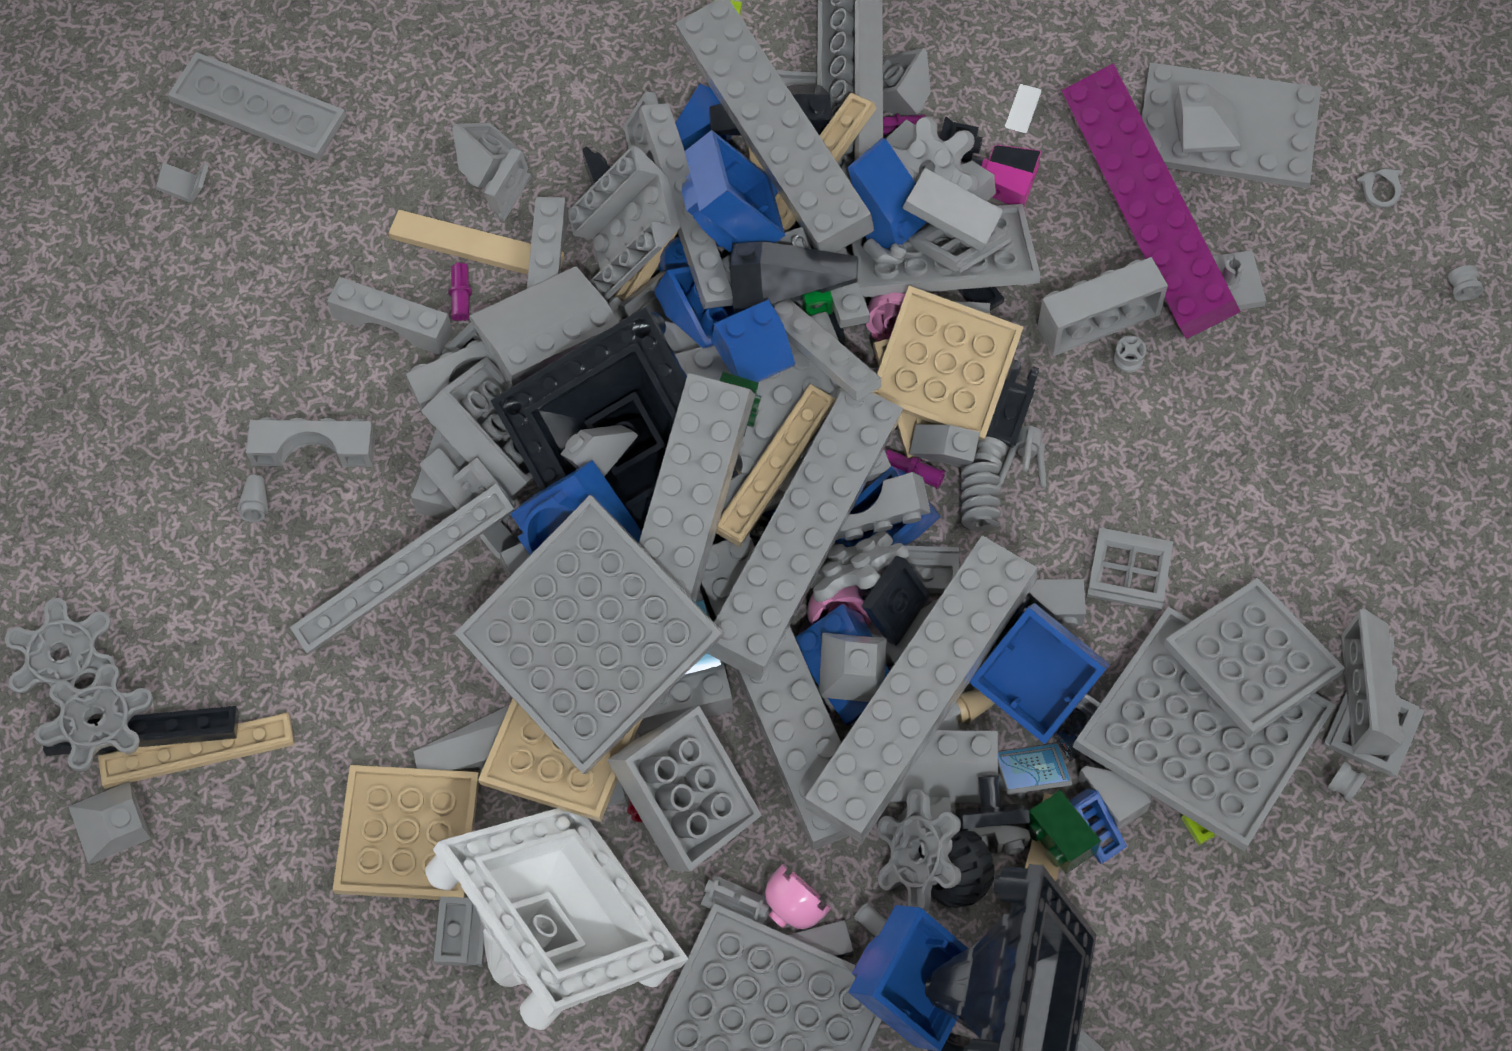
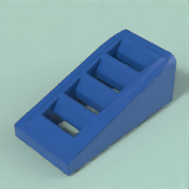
[1069,789,1128,864]

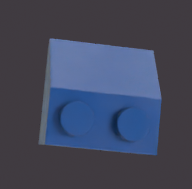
[711,300,795,382]

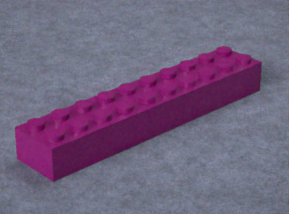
[1061,63,1241,339]

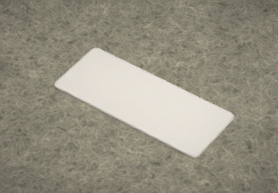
[1005,84,1041,133]

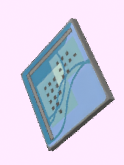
[998,743,1072,794]

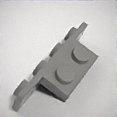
[420,448,518,559]

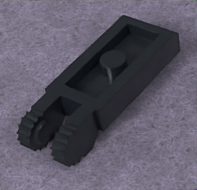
[986,360,1039,448]

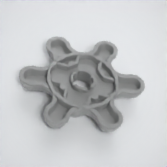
[892,117,979,193]
[810,531,909,602]
[5,598,115,707]
[35,664,153,772]
[878,789,961,912]

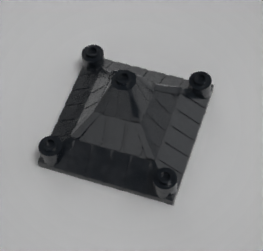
[490,307,743,531]
[925,864,1096,1051]

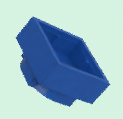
[682,130,786,252]
[510,460,642,555]
[969,603,1111,744]
[848,905,969,1051]

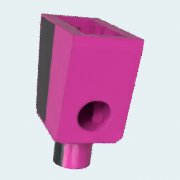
[971,145,1041,207]

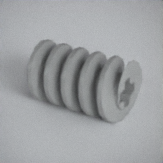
[961,462,1001,531]

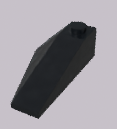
[709,85,832,136]
[730,241,858,313]

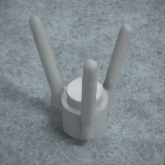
[996,426,1046,488]

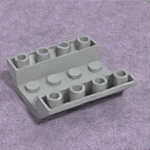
[568,145,681,301]

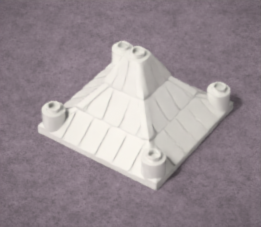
[425,808,689,1030]

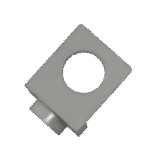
[155,163,209,203]

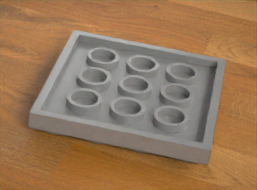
[1163,578,1345,738]

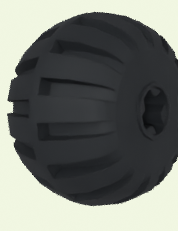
[918,827,995,908]

